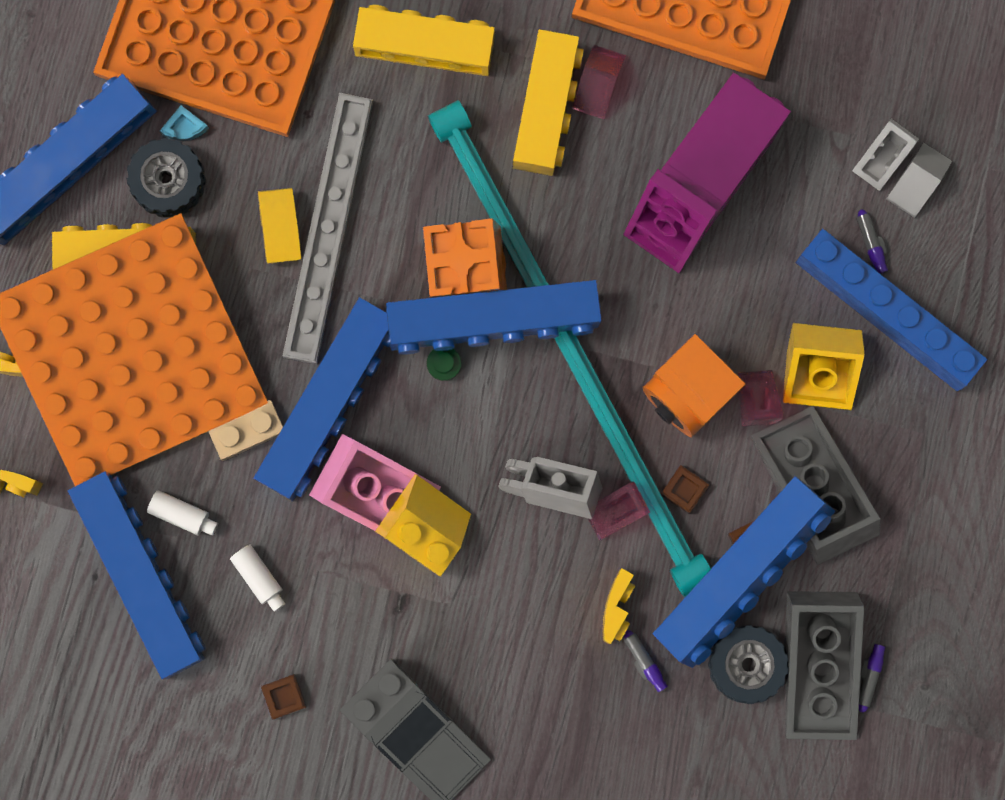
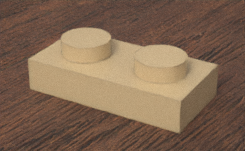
[208,400,283,461]

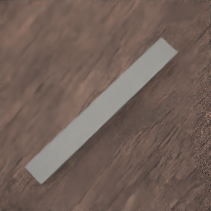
[282,93,373,364]

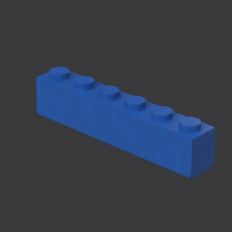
[0,73,157,246]
[795,228,987,391]
[386,280,601,355]
[254,297,390,501]
[67,471,206,679]
[653,476,835,668]

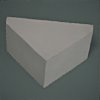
[852,119,919,191]
[886,142,952,218]

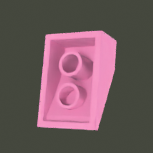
[309,434,441,531]

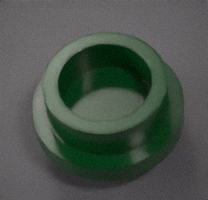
[427,349,461,381]

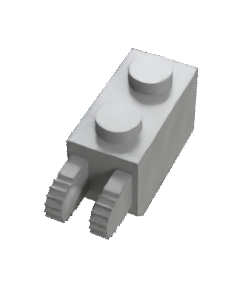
[498,457,603,519]

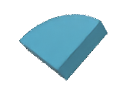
[160,105,209,141]

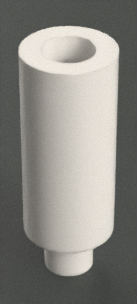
[147,490,218,536]
[230,544,285,612]

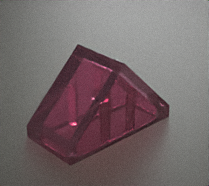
[572,45,626,119]
[738,370,783,426]
[588,481,650,541]

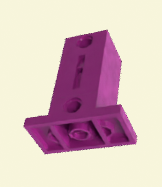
[623,72,791,273]

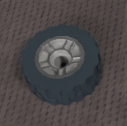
[126,138,206,218]
[708,625,789,704]

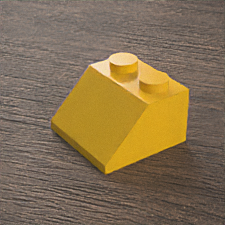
[783,323,865,410]
[375,474,471,577]

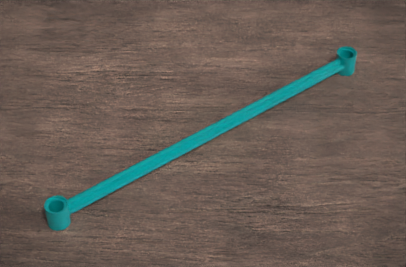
[428,100,710,598]

